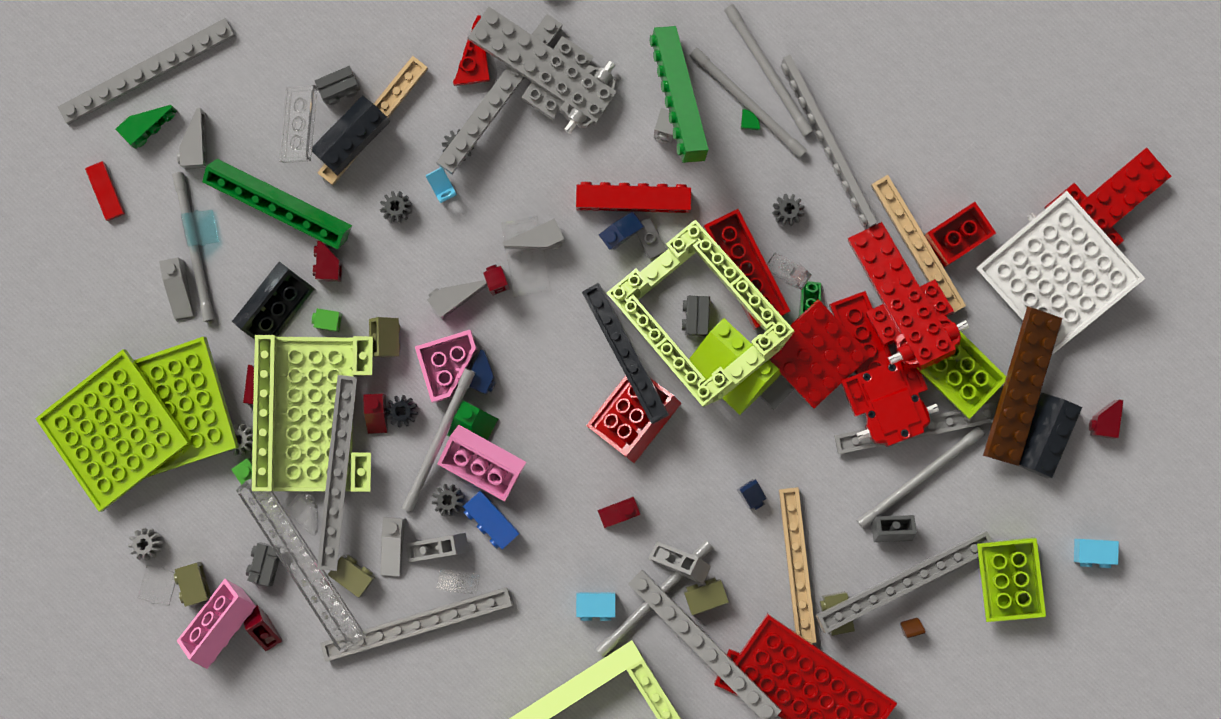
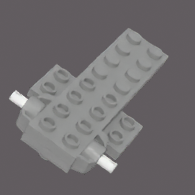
[468,6,616,134]

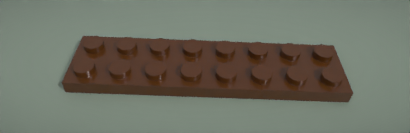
[983,307,1063,466]

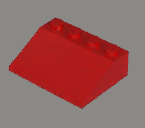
[586,376,682,463]

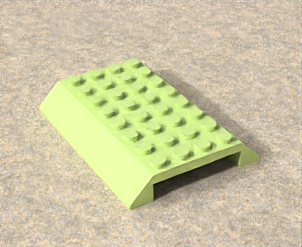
[252,335,373,492]

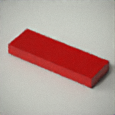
[85,161,125,221]

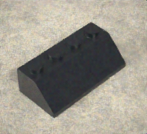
[310,95,390,176]
[232,261,315,340]
[1019,393,1083,478]

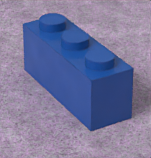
[463,491,520,549]

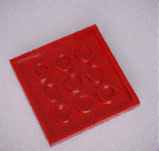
[769,300,870,409]

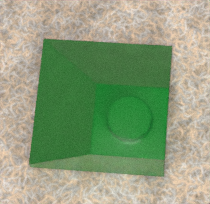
[447,401,499,440]

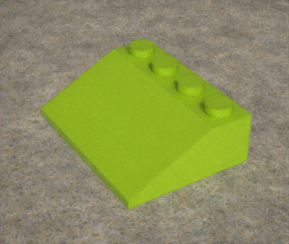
[689,318,781,415]
[917,332,1006,419]
[977,537,1046,622]

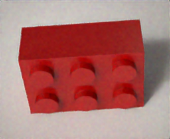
[924,202,996,267]

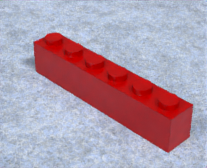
[576,182,691,213]

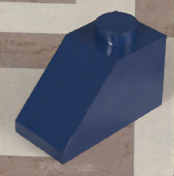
[598,211,644,250]
[469,350,496,395]
[737,479,767,510]

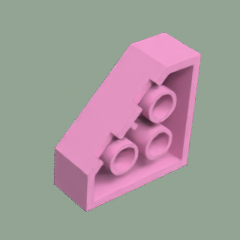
[415,330,478,403]

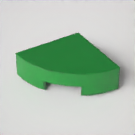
[740,109,760,130]

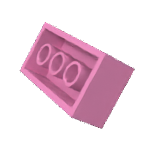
[437,425,526,502]
[177,579,256,669]

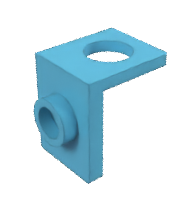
[426,167,457,203]

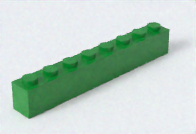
[649,26,709,163]
[202,159,352,249]

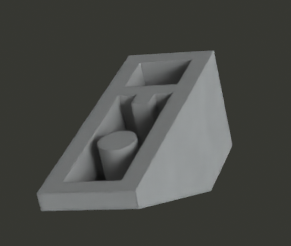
[177,108,208,169]
[502,218,565,251]
[159,257,194,320]
[427,280,488,320]
[380,517,405,576]
[406,533,469,562]
[649,541,711,584]

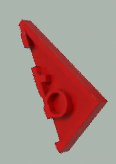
[453,15,490,86]

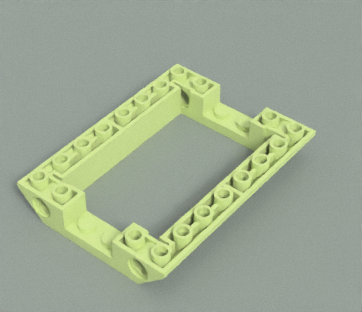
[607,220,795,407]
[509,640,681,719]

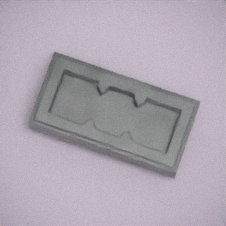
[636,217,666,260]

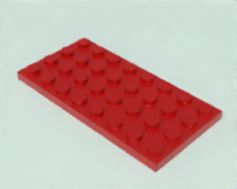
[734,613,897,719]

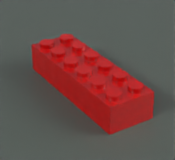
[703,209,790,330]

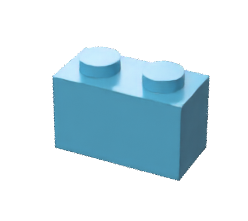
[1074,539,1119,568]
[576,592,615,621]

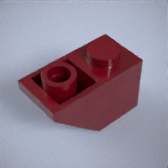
[313,241,342,282]

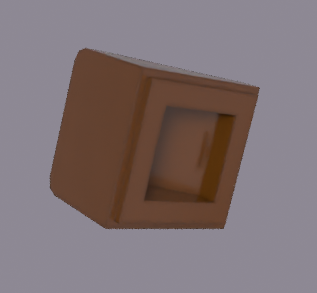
[900,618,926,638]

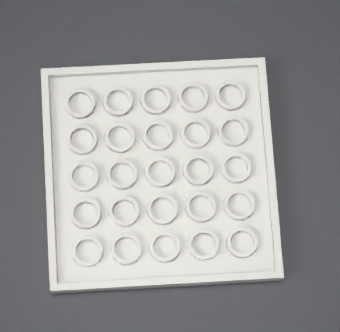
[976,191,1145,354]

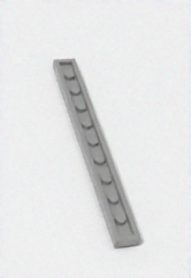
[436,14,562,175]
[58,18,235,125]
[781,55,877,229]
[317,375,357,571]
[834,401,999,454]
[816,531,992,634]
[628,570,781,719]
[320,587,512,662]

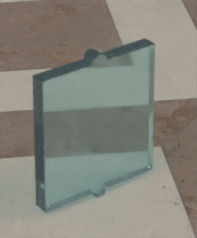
[181,210,219,247]

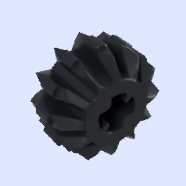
[385,395,418,428]

